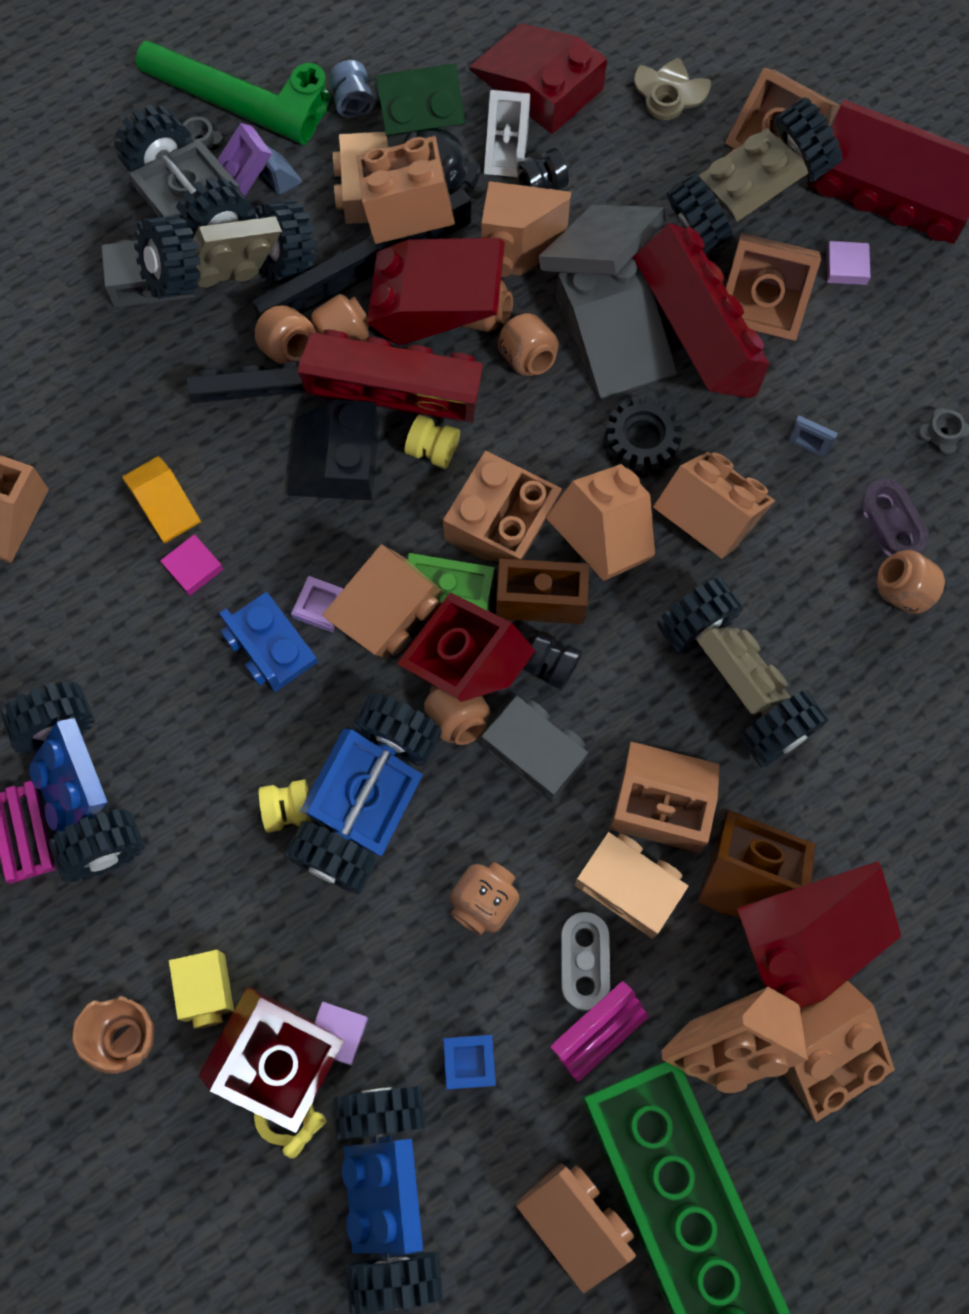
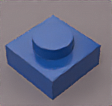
[443,1035,496,1090]

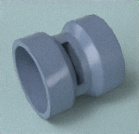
[329,60,374,118]

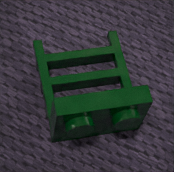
[374,63,465,137]

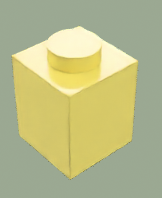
[169,950,234,1029]

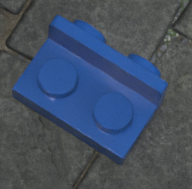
[219,592,318,693]

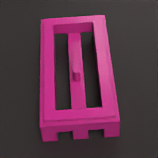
[0,780,56,884]
[550,981,649,1082]

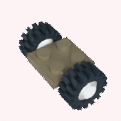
[666,97,843,255]
[134,200,317,299]
[657,578,829,768]

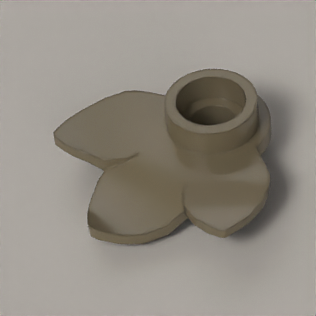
[634,58,711,120]

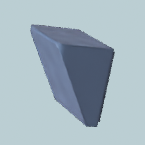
[261,145,302,194]
[788,416,838,457]

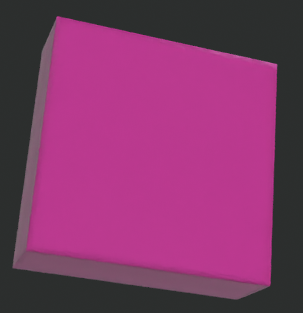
[160,534,224,596]

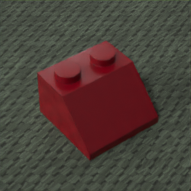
[397,592,536,702]
[198,987,344,1133]

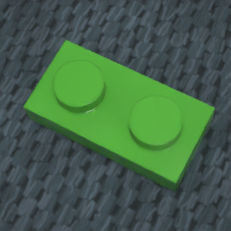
[408,553,497,611]

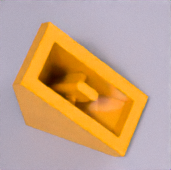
[122,456,201,544]

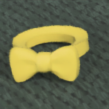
[254,1103,327,1158]

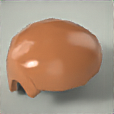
[71,996,155,1074]

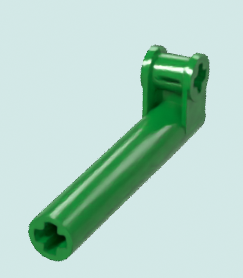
[136,40,331,145]

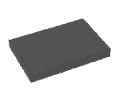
[539,205,666,276]

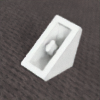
[484,90,530,177]

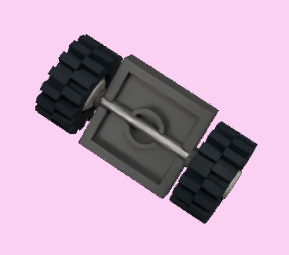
[115,105,256,240]

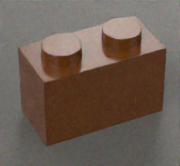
[496,558,589,624]

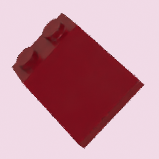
[469,23,607,134]
[367,238,505,345]
[737,861,902,1009]

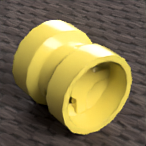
[405,414,460,469]
[259,779,313,833]

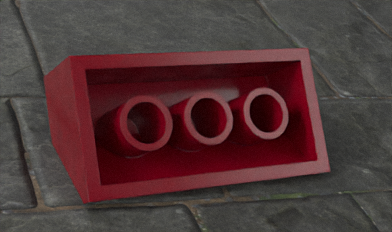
[808,99,969,244]
[633,223,769,398]
[298,329,483,423]

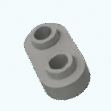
[560,912,610,1011]

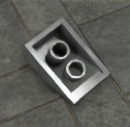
[556,254,677,401]

